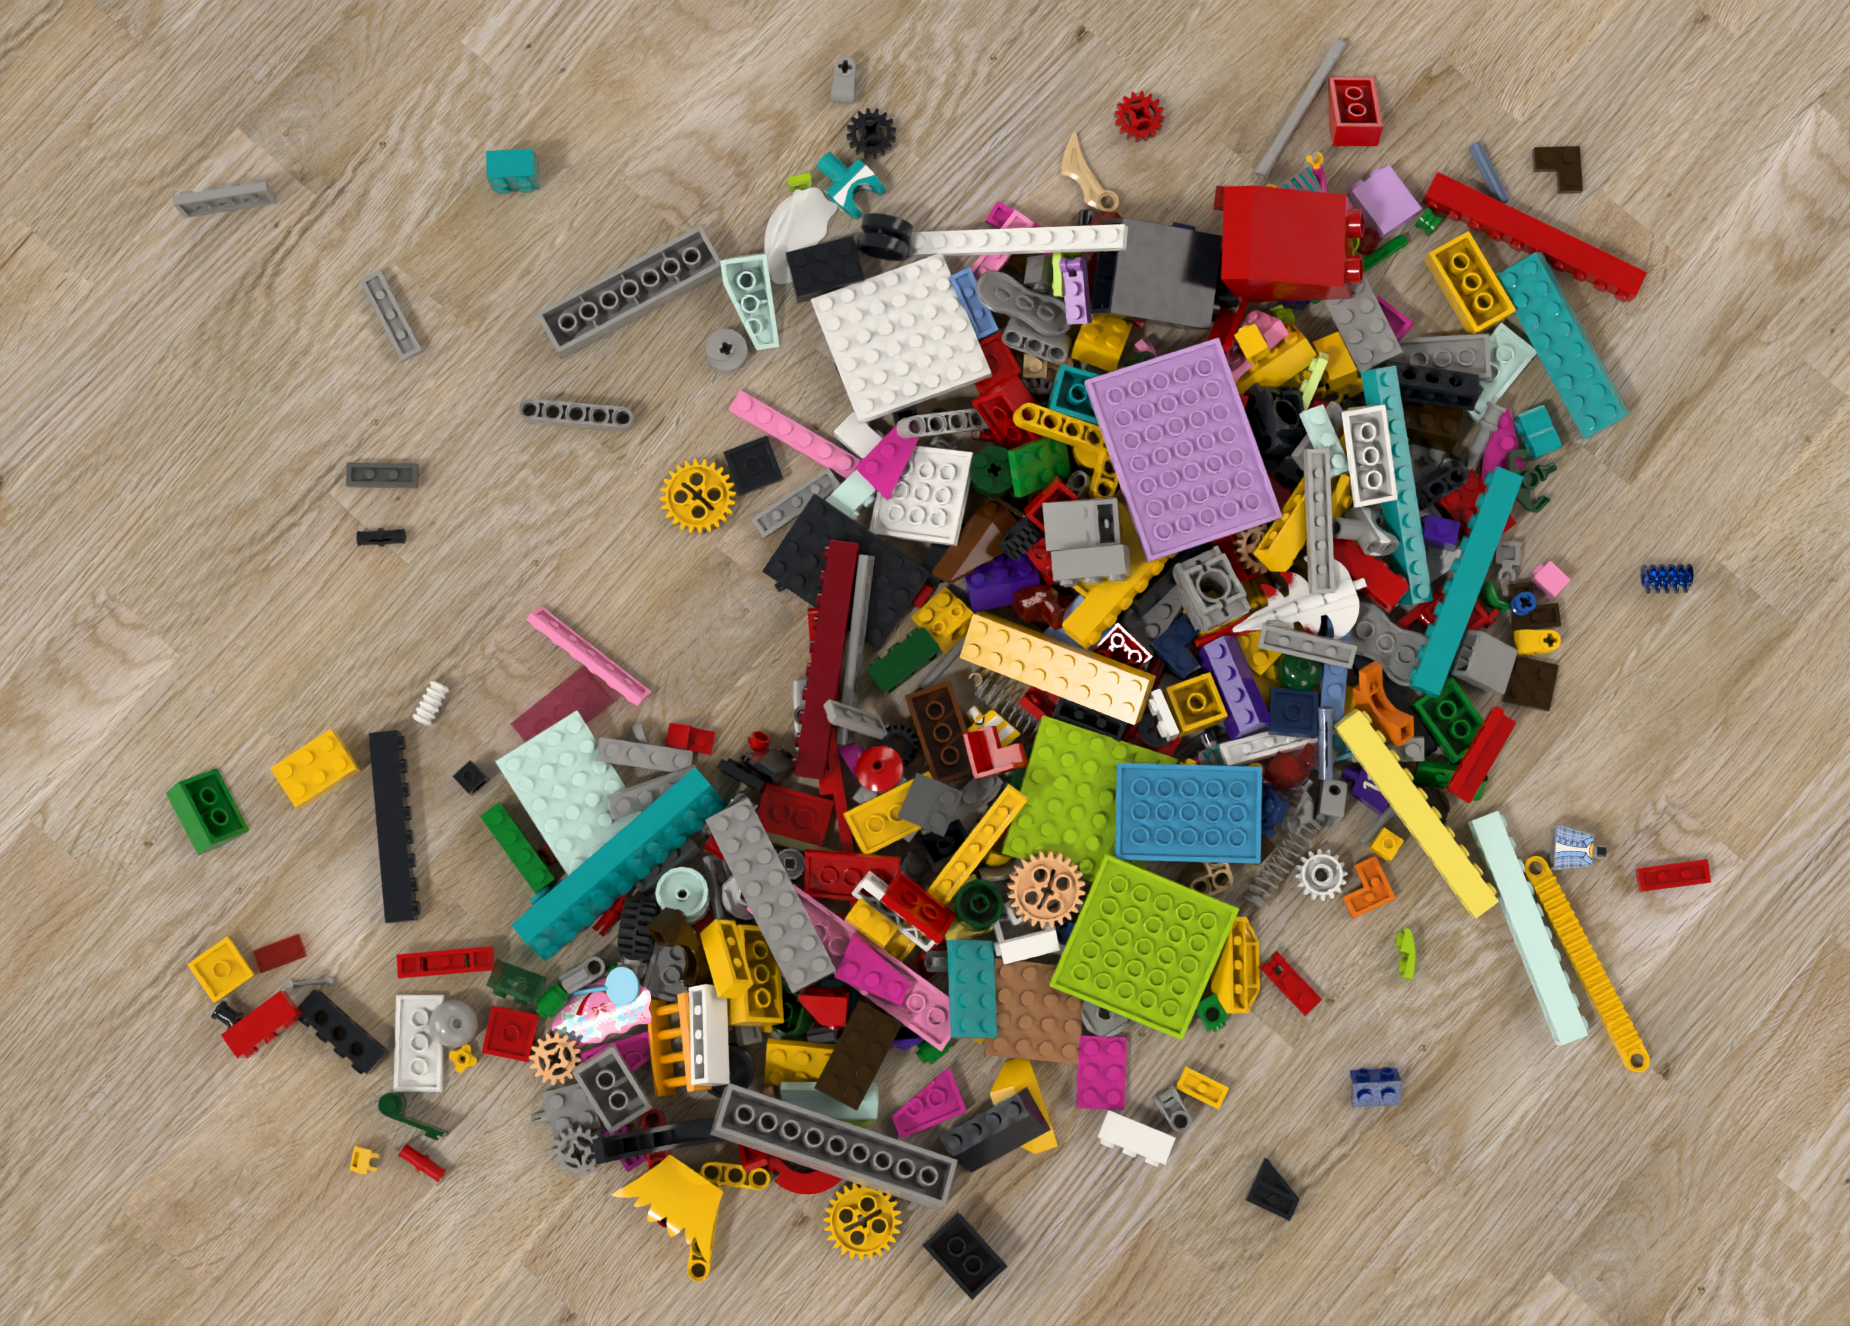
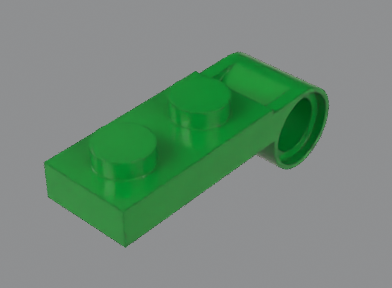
[1413,761,1488,801]

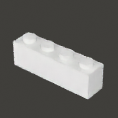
[689,984,730,1086]

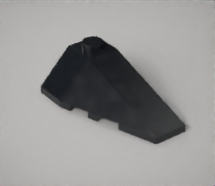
[739,748,793,786]

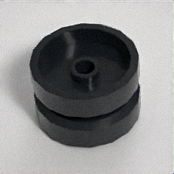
[857,213,913,261]
[707,1042,755,1099]

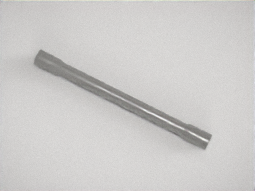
[1254,39,1347,180]

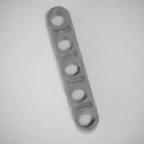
[518,399,635,432]
[896,408,990,439]

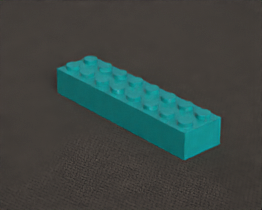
[1496,252,1631,439]

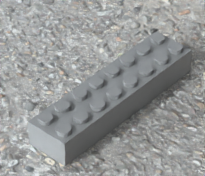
[536,225,722,359]
[705,798,837,994]

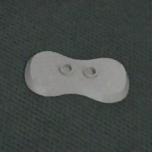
[976,271,1072,337]
[1350,600,1427,686]

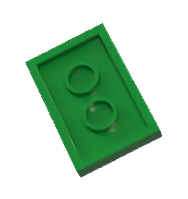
[1008,436,1071,497]

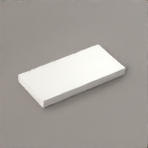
[393,995,445,1092]

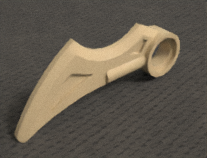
[1061,133,1119,216]

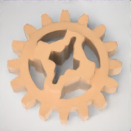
[529,1032,582,1085]

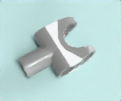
[1332,507,1400,556]

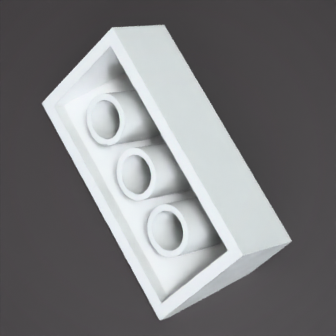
[1342,405,1397,508]

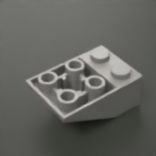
[1043,497,1120,551]

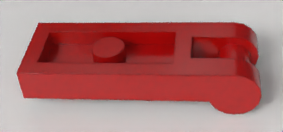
[1259,951,1322,1016]

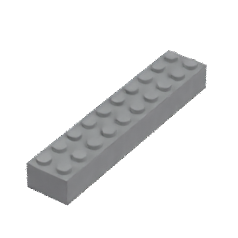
[710,1083,958,1210]

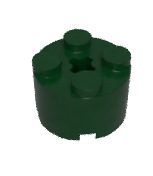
[970,446,1013,498]
[953,879,1004,932]

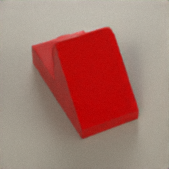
[665,723,716,756]

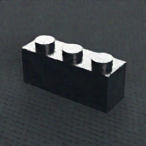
[1053,696,1127,742]

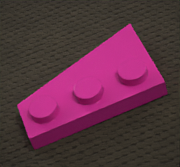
[855,424,919,501]

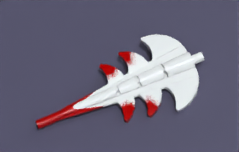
[1194,556,1367,648]

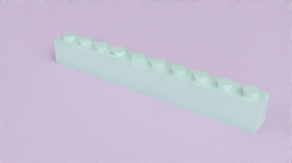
[1467,811,1589,1046]

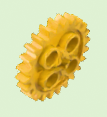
[660,459,736,535]
[823,1182,902,1261]

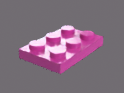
[1076,1036,1127,1110]

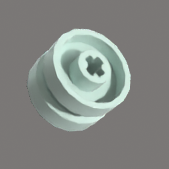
[655,867,711,926]

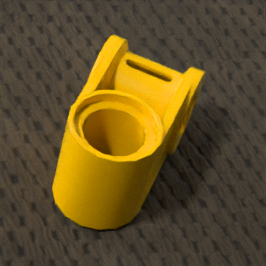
[1513,629,1561,656]

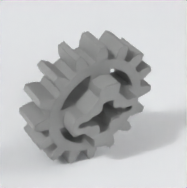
[552,1124,601,1178]

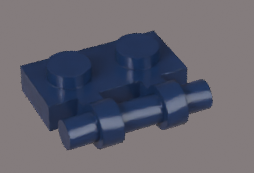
[1261,782,1290,838]

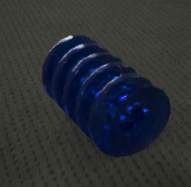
[1640,564,1694,594]

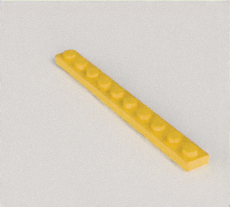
[883,784,1028,963]

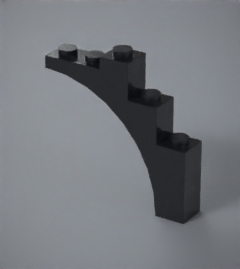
[591,1117,725,1164]

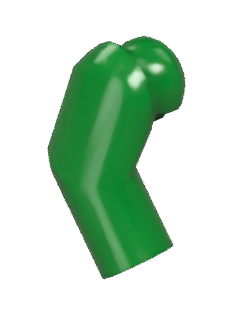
[1481,581,1510,613]

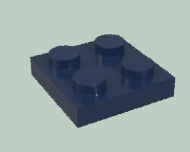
[1268,687,1318,739]

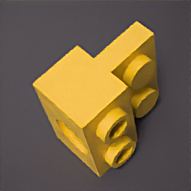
[911,586,974,655]

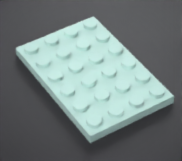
[495,710,642,876]

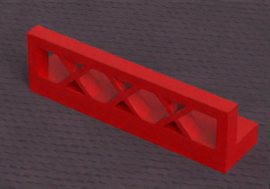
[1206,299,1248,356]

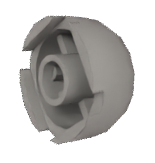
[428,999,478,1048]

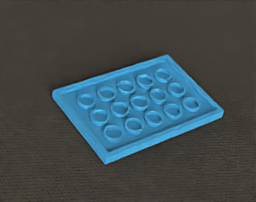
[1115,763,1262,864]

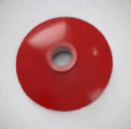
[856,746,903,792]

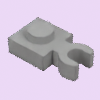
[1494,541,1520,583]

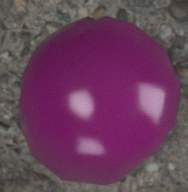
[838,743,866,778]

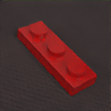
[1635,859,1712,892]

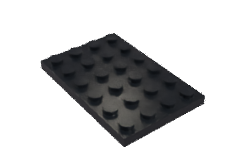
[762,493,931,651]

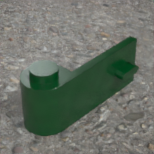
[378,1092,449,1141]

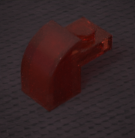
[1013,585,1065,631]
[1263,742,1316,789]

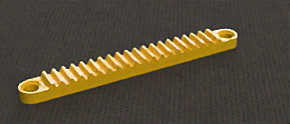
[1523,856,1650,1073]

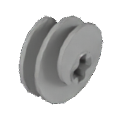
[706,329,748,373]

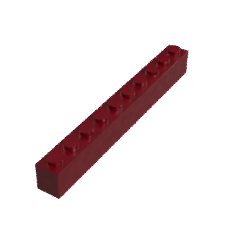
[791,540,860,781]

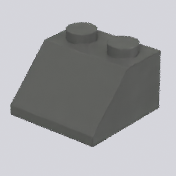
[897,773,963,837]

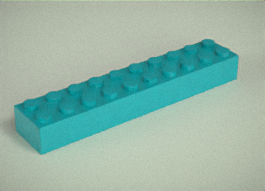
[511,767,727,961]

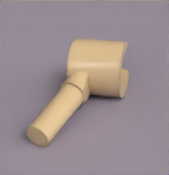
[968,668,992,687]

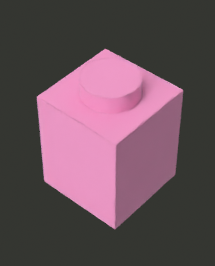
[1529,561,1570,600]

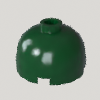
[1274,653,1323,691]
[772,988,815,1037]

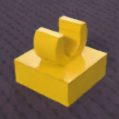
[349,1146,380,1174]

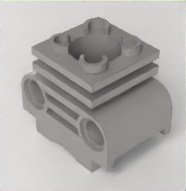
[1173,545,1251,633]

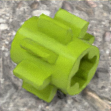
[1270,304,1296,324]

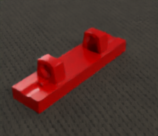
[396,946,495,979]

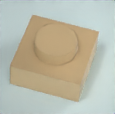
[1023,354,1047,380]

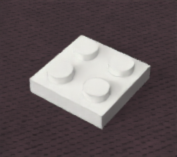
[1147,689,1179,742]

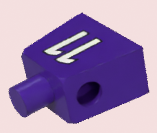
[1341,765,1388,815]

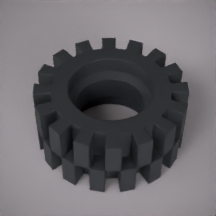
[998,516,1042,560]
[876,724,918,766]

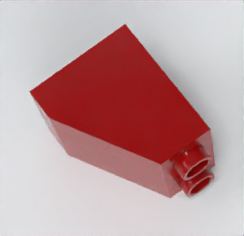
[1221,185,1365,303]

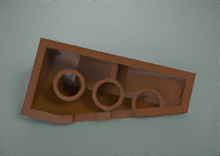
[932,500,1017,584]

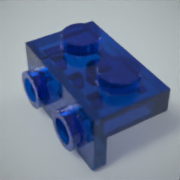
[1350,1067,1401,1108]

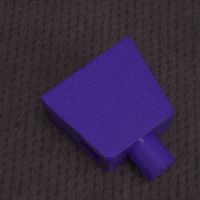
[1420,515,1460,552]

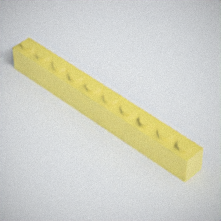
[1333,709,1499,918]

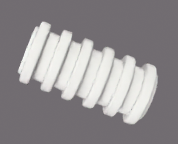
[412,681,449,726]

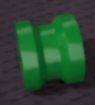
[1414,207,1443,237]

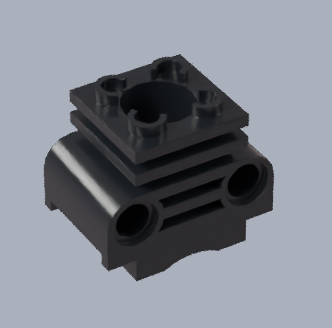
[1243,383,1307,460]

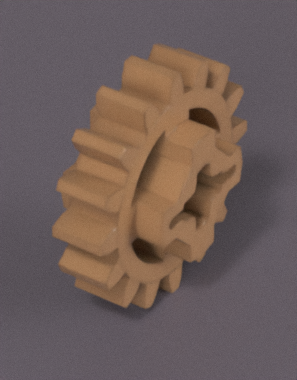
[1233,523,1270,574]

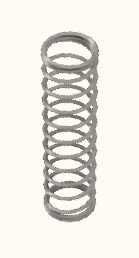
[974,676,1040,742]
[1243,819,1322,910]

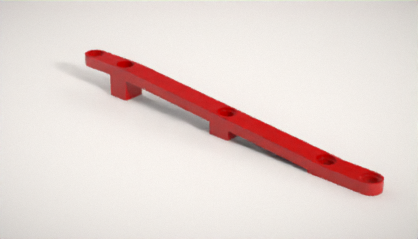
[808,607,858,921]

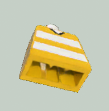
[964,706,1021,748]

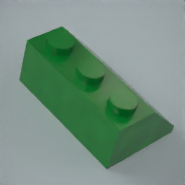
[166,768,249,856]

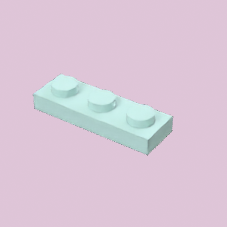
[1299,404,1349,478]

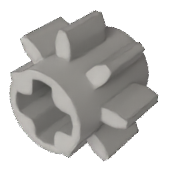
[617,957,648,981]

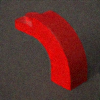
[765,1155,842,1195]

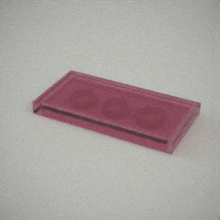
[510,665,615,742]

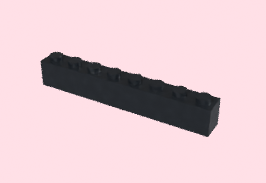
[369,730,421,924]

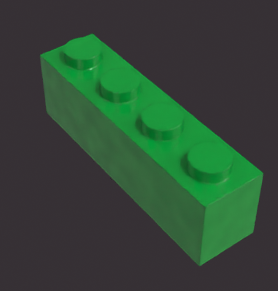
[480,802,558,893]

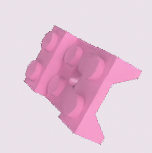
[1226,310,1289,382]

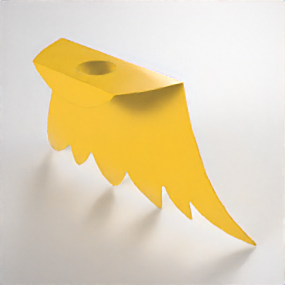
[611,1154,724,1264]

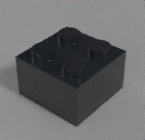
[917,819,984,877]

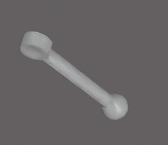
[284,976,335,989]

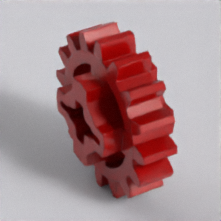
[1114,91,1165,142]

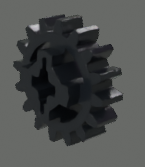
[846,108,896,159]

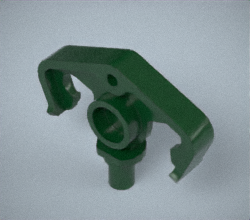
[1505,449,1557,513]

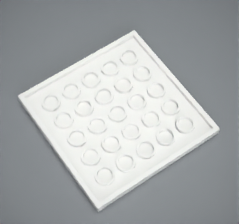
[811,254,992,425]

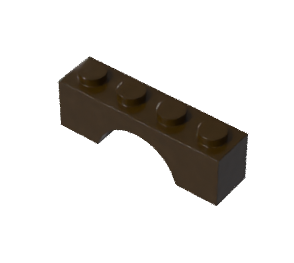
[646,907,714,993]

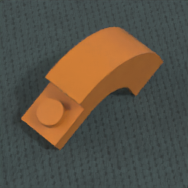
[1353,661,1414,747]

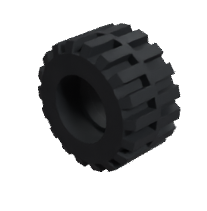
[617,897,659,960]

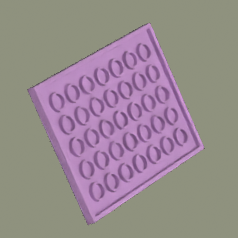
[1084,338,1282,563]

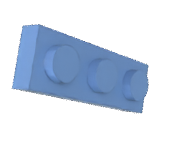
[949,267,999,341]

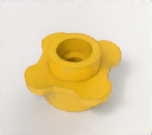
[449,1044,477,1073]

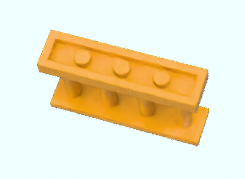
[648,993,712,1097]

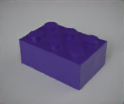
[964,553,1042,612]

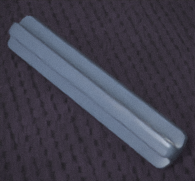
[1469,142,1509,204]

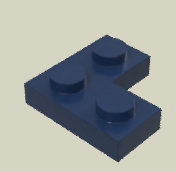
[1149,614,1200,680]

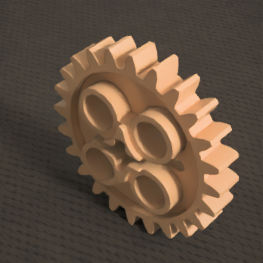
[1007,849,1085,928]

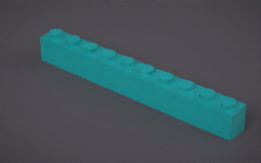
[1361,366,1433,605]
[1408,466,1524,698]

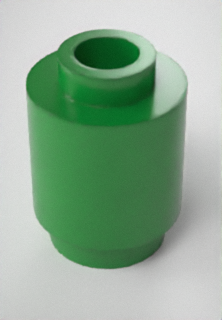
[535,983,570,1019]
[915,1040,952,1065]

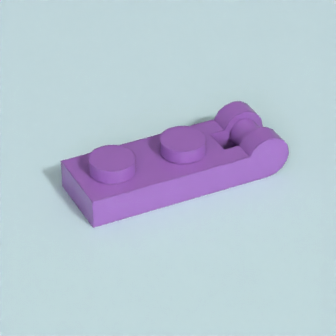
[1059,257,1092,325]

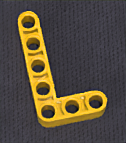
[1013,403,1118,499]
[687,1160,771,1282]

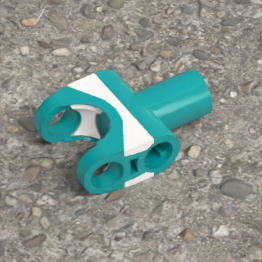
[816,151,886,220]

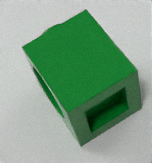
[1195,993,1229,1032]

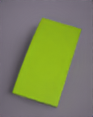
[1394,928,1416,980]

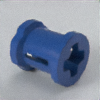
[1510,592,1536,616]

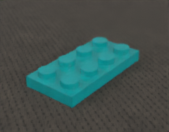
[947,940,997,1039]

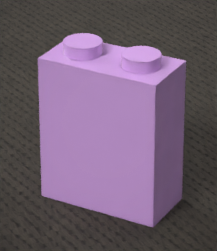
[1348,165,1422,240]

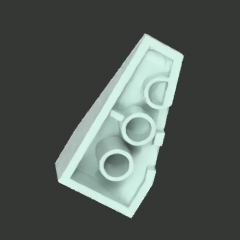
[720,253,779,350]

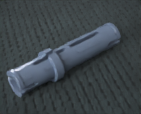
[1317,706,1335,780]

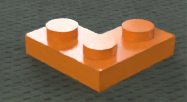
[1342,855,1396,919]

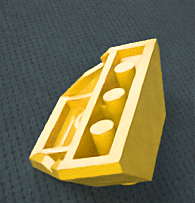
[1211,917,1260,1013]
[990,1058,1058,1154]

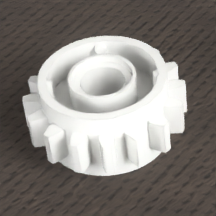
[1294,849,1347,901]

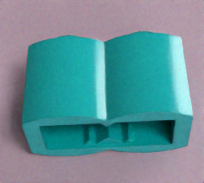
[1513,405,1562,460]

